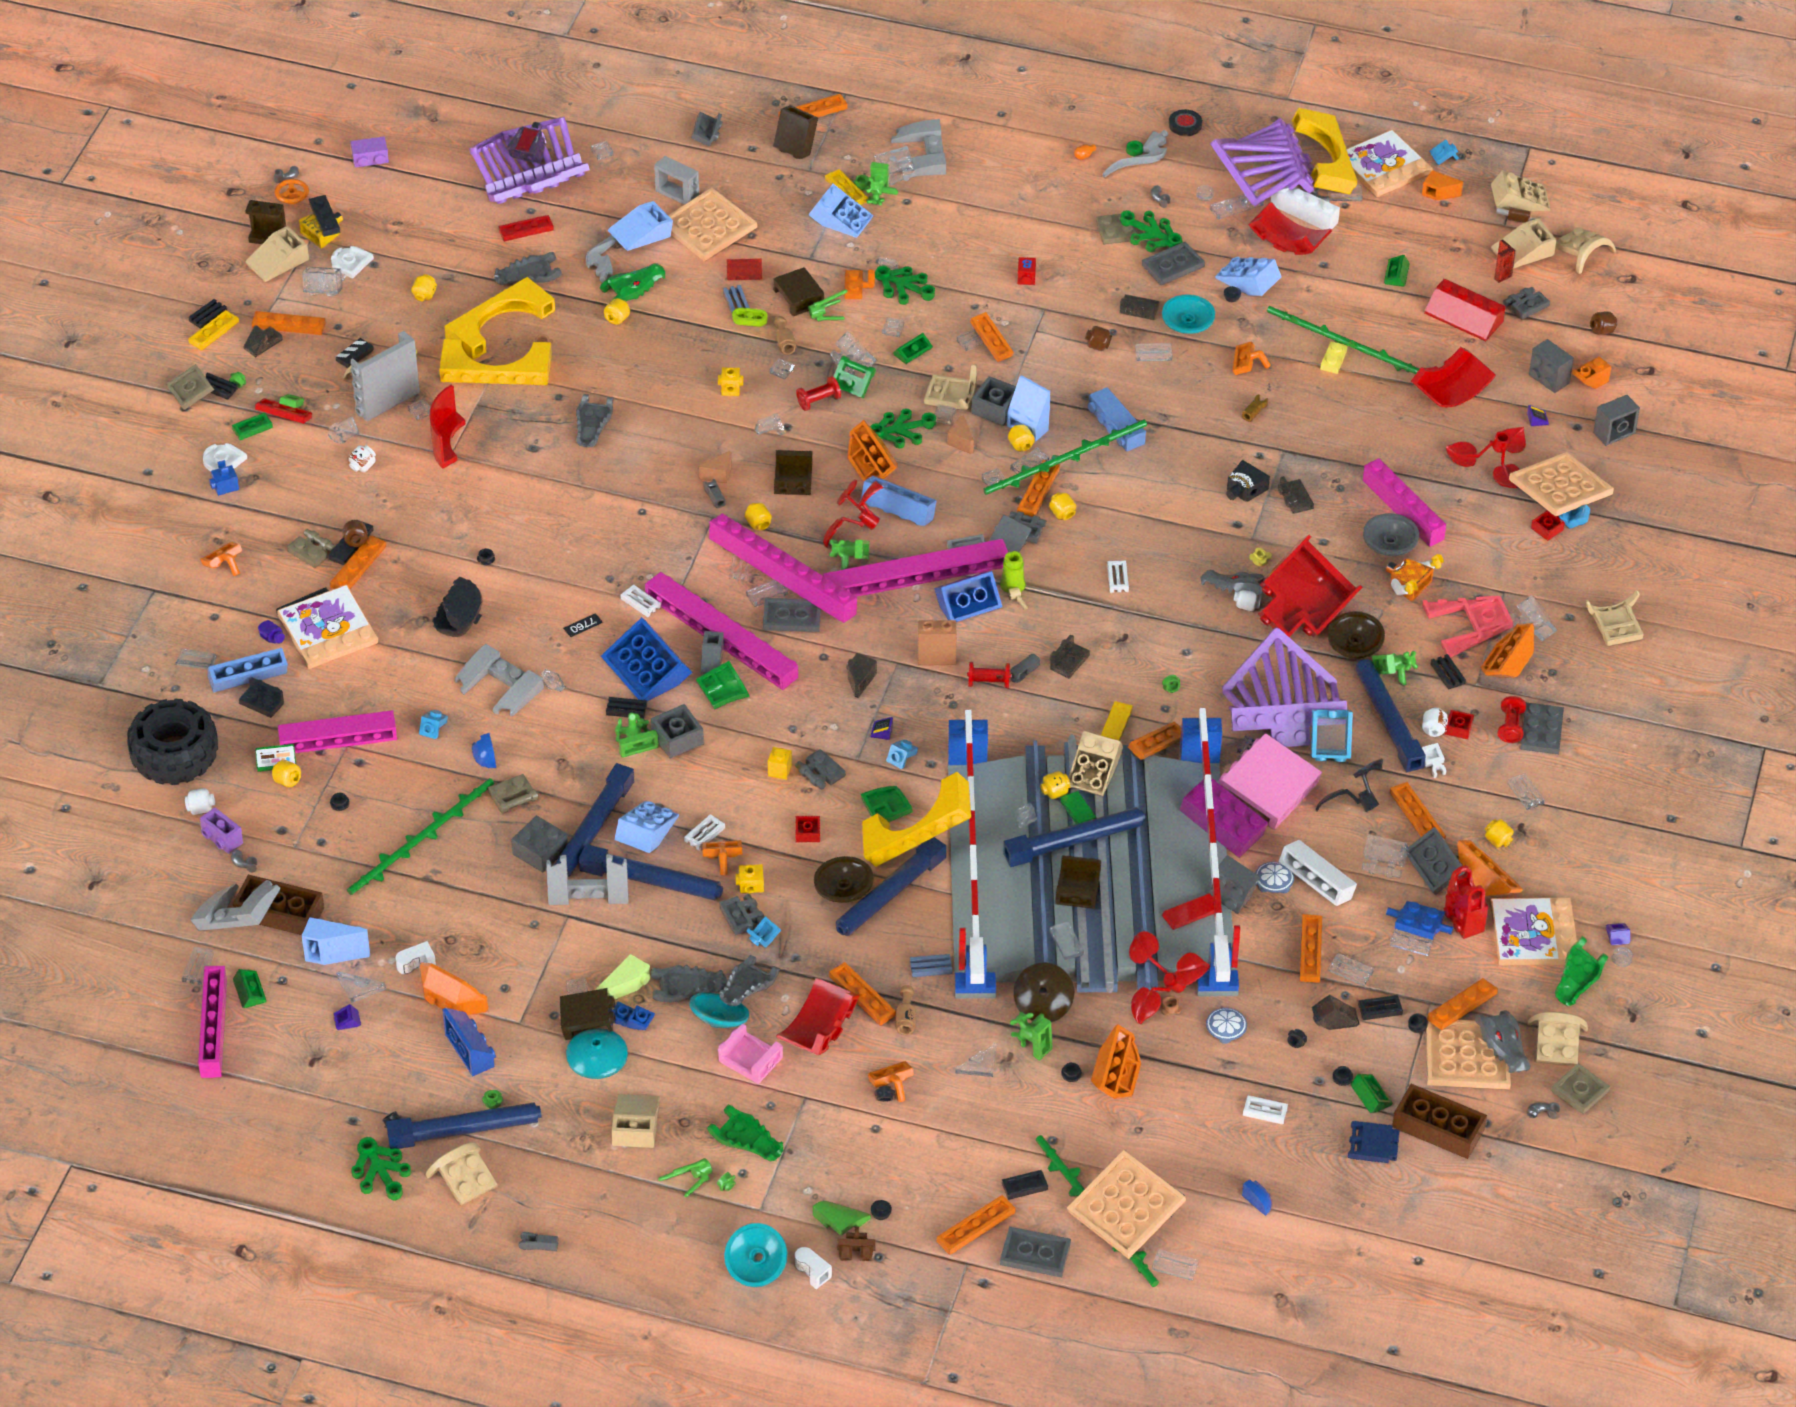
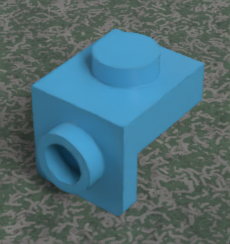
[1429,140,1459,165]
[1559,504,1591,529]
[419,710,448,739]
[886,740,918,769]
[746,916,781,948]

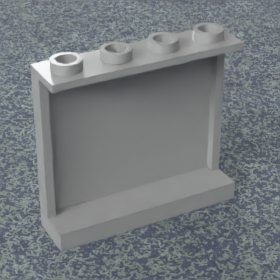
[350,331,420,421]

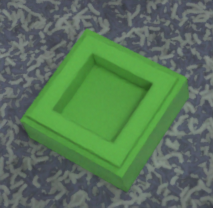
[279,394,304,408]

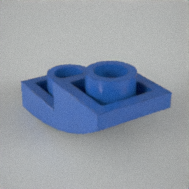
[612,1001,655,1030]

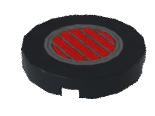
[1169,109,1203,136]

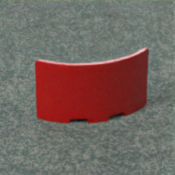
[1248,202,1332,255]
[1411,346,1496,408]
[429,384,466,469]
[776,978,860,1055]

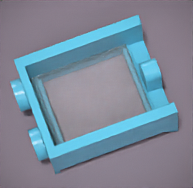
[1310,709,1353,762]

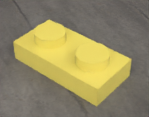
[1320,341,1348,374]

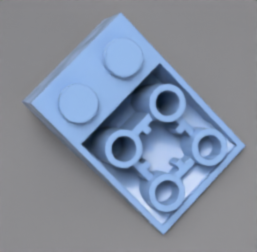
[809,184,874,238]
[608,201,673,251]
[1215,257,1281,296]
[1007,375,1050,442]
[614,801,679,853]
[302,917,370,965]

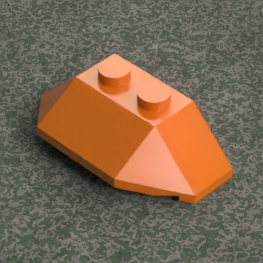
[848,420,898,482]
[1480,623,1534,678]
[1457,840,1523,896]
[419,962,488,1015]
[1091,1024,1141,1099]

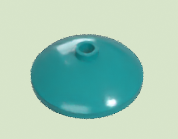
[1162,294,1215,334]
[689,992,749,1028]
[566,1028,628,1079]
[724,1223,788,1287]

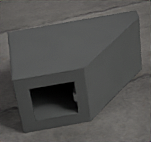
[701,631,724,675]

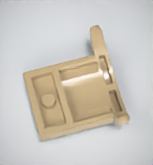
[1555,228,1616,274]
[924,364,977,410]
[1586,590,1644,646]
[1527,1012,1588,1066]
[425,1142,497,1206]

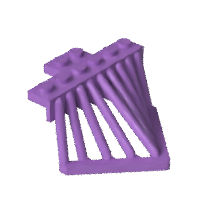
[469,117,590,204]
[1210,118,1315,206]
[1222,627,1347,747]

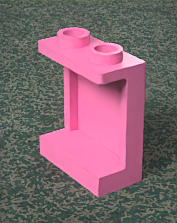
[718,1024,783,1084]

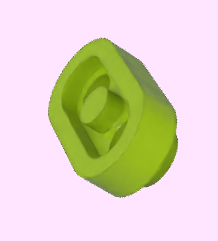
[732,308,768,327]

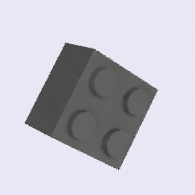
[1529,339,1574,393]
[972,376,1016,426]
[1593,395,1640,446]
[651,704,704,758]
[511,815,568,872]
[1205,855,1260,914]

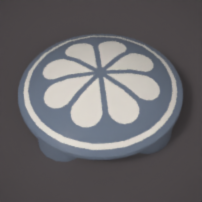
[1255,862,1294,893]
[1206,1008,1247,1044]

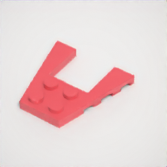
[1423,596,1513,658]

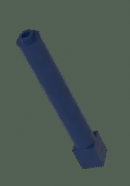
[1355,659,1426,773]
[554,763,635,877]
[1003,807,1145,868]
[836,837,946,936]
[579,844,723,901]
[386,1102,542,1149]

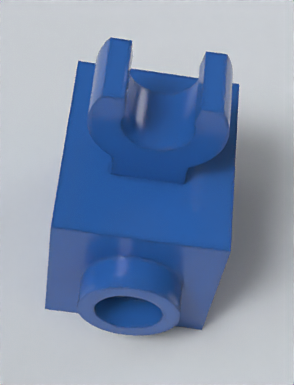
[209,460,239,496]

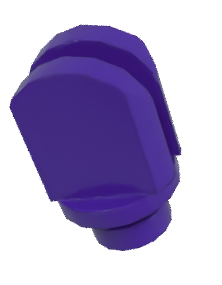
[258,620,285,644]

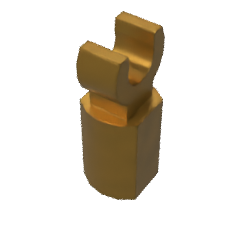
[1242,394,1268,422]

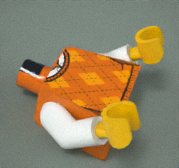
[1386,554,1444,602]

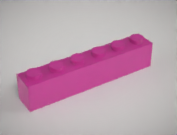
[1363,458,1446,547]
[278,710,397,753]
[198,966,227,1078]

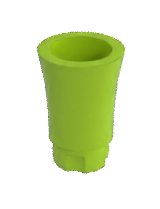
[1000,551,1026,593]

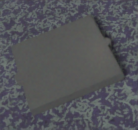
[989,515,1032,552]

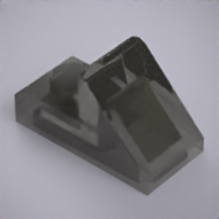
[244,325,283,358]

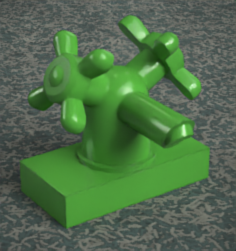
[866,162,898,205]
[829,539,870,570]
[1372,651,1418,686]
[615,713,658,758]
[1010,1012,1053,1061]

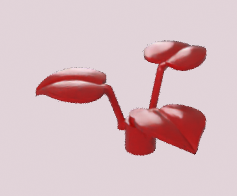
[1446,427,1526,488]
[823,479,884,548]
[1129,931,1211,1025]

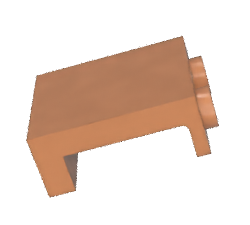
[918,620,957,665]

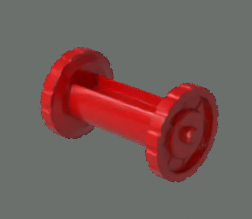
[796,376,841,411]
[967,662,1011,689]
[1498,696,1526,743]

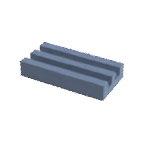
[723,285,750,313]
[910,954,952,977]

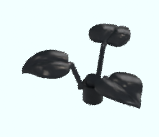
[1316,758,1383,812]

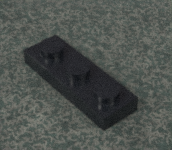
[309,195,340,237]

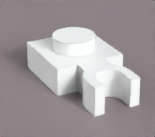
[1422,743,1446,778]

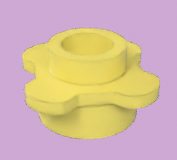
[1249,548,1271,566]

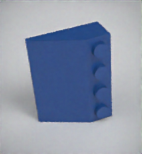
[601,617,692,701]

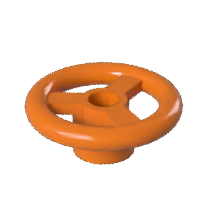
[274,179,309,204]

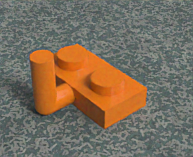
[845,269,875,299]
[1233,341,1271,375]
[200,542,242,576]
[702,840,743,875]
[868,1061,914,1102]

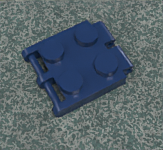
[1348,1121,1400,1163]

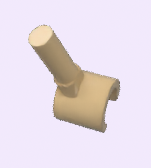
[1008,587,1028,610]

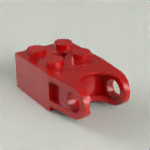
[1444,865,1488,939]

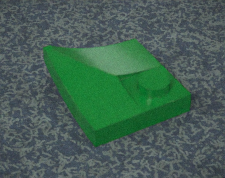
[696,661,750,710]
[861,786,913,822]

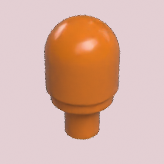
[1074,144,1096,160]

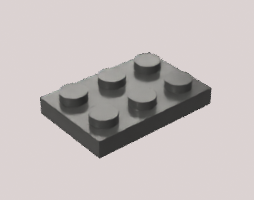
[1142,242,1205,285]
[763,598,821,632]
[1520,702,1564,755]
[1404,827,1465,895]
[1000,1226,1071,1278]

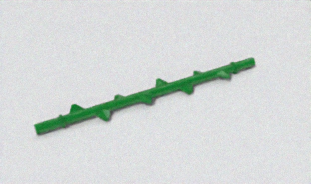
[1267,306,1420,374]
[983,419,1147,495]
[347,778,494,895]
[1036,1135,1159,1287]

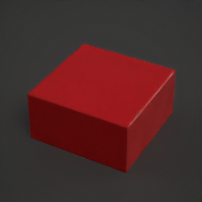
[1531,510,1565,541]
[1445,710,1474,740]
[795,816,820,843]

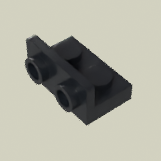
[239,677,284,718]

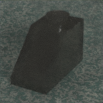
[846,653,877,698]
[1311,994,1360,1030]

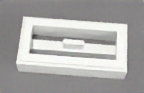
[1107,561,1129,593]
[621,585,661,617]
[684,814,725,851]
[1243,1095,1288,1124]

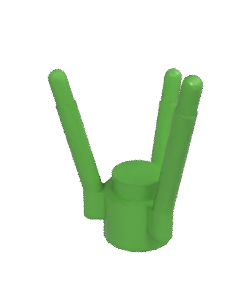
[808,289,848,322]
[658,1158,712,1197]

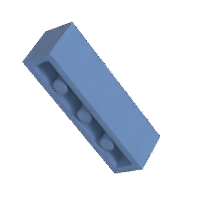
[1088,387,1146,452]
[861,476,937,526]
[207,648,288,693]

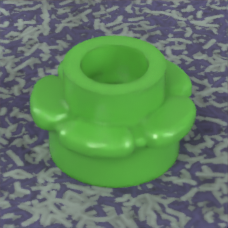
[854,175,871,191]
[229,372,246,388]
[1162,675,1180,693]
[482,1090,503,1109]
[717,1172,736,1191]

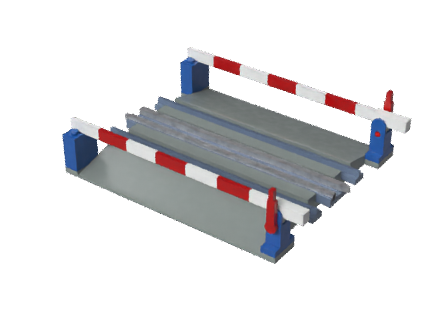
[948,708,1240,999]

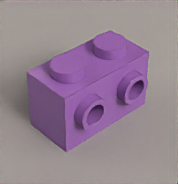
[351,136,389,167]
[200,807,243,854]

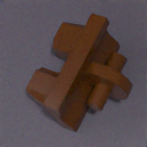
[837,1226,876,1261]

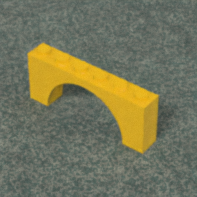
[1291,108,1357,194]
[445,277,555,360]
[439,339,552,385]
[862,772,971,867]

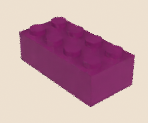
[1179,778,1268,858]

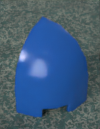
[472,733,496,768]
[1242,1180,1272,1216]

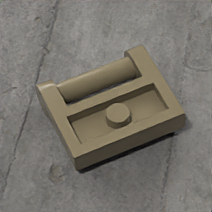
[488,774,538,814]

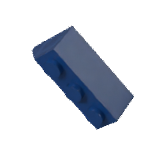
[934,571,1003,622]
[442,1008,496,1077]

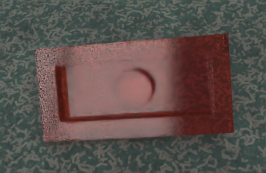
[1494,239,1516,283]
[727,258,762,281]

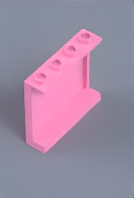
[1218,733,1322,830]

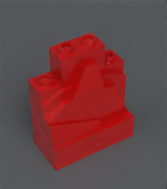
[1258,535,1363,637]

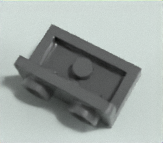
[691,112,723,146]

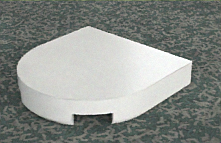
[331,246,374,279]
[203,443,247,471]

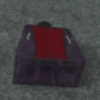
[507,122,546,164]

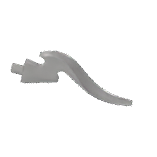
[1103,130,1168,178]
[586,219,621,283]

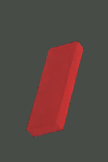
[499,215,554,242]
[255,398,312,424]
[1162,893,1214,930]

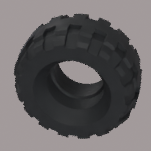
[127,698,218,785]

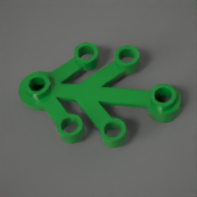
[1120,210,1183,253]
[875,266,935,305]
[870,408,936,449]
[351,1137,411,1201]

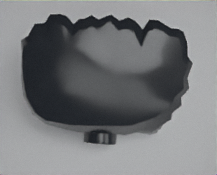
[432,577,483,637]

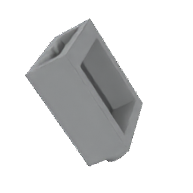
[654,156,699,205]

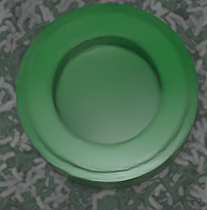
[1126,141,1143,156]

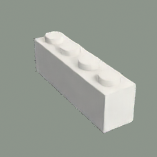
[1271,180,1340,230]
[1279,840,1357,906]

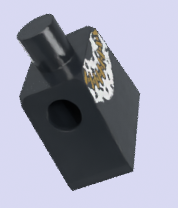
[1226,460,1270,502]

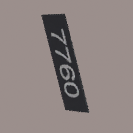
[563,613,603,637]

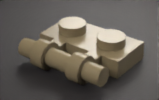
[287,529,335,568]

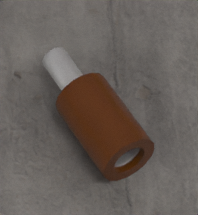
[1496,207,1531,223]

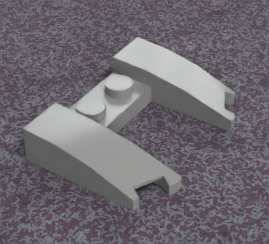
[891,119,946,177]
[455,644,544,716]
[547,854,629,905]
[190,880,280,931]

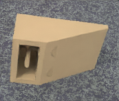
[1491,170,1550,212]
[1491,218,1556,270]
[245,226,309,282]
[1068,731,1123,796]
[612,1094,660,1148]

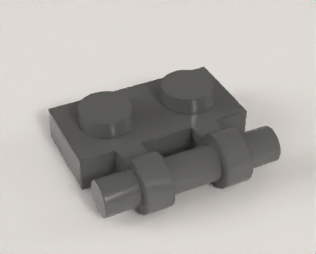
[1503,287,1550,319]
[1009,511,1047,544]
[795,749,846,789]
[719,894,765,935]

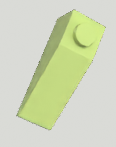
[595,954,651,999]

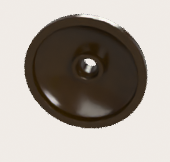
[1328,611,1385,659]
[814,856,874,903]
[1013,962,1074,1022]

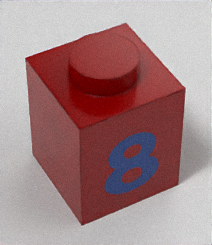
[1017,257,1036,285]

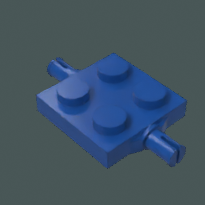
[1386,901,1453,940]

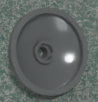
[1363,513,1419,556]

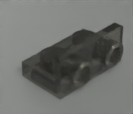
[1120,294,1159,320]
[1278,476,1314,514]
[1049,634,1090,679]

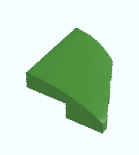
[813,1201,871,1236]

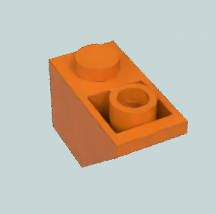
[1422,170,1464,201]
[1572,356,1611,389]

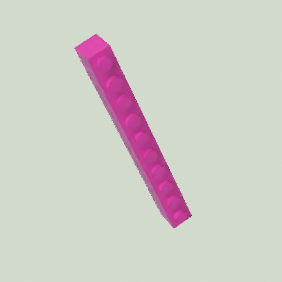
[709,513,857,623]
[823,539,1008,597]
[645,572,798,690]

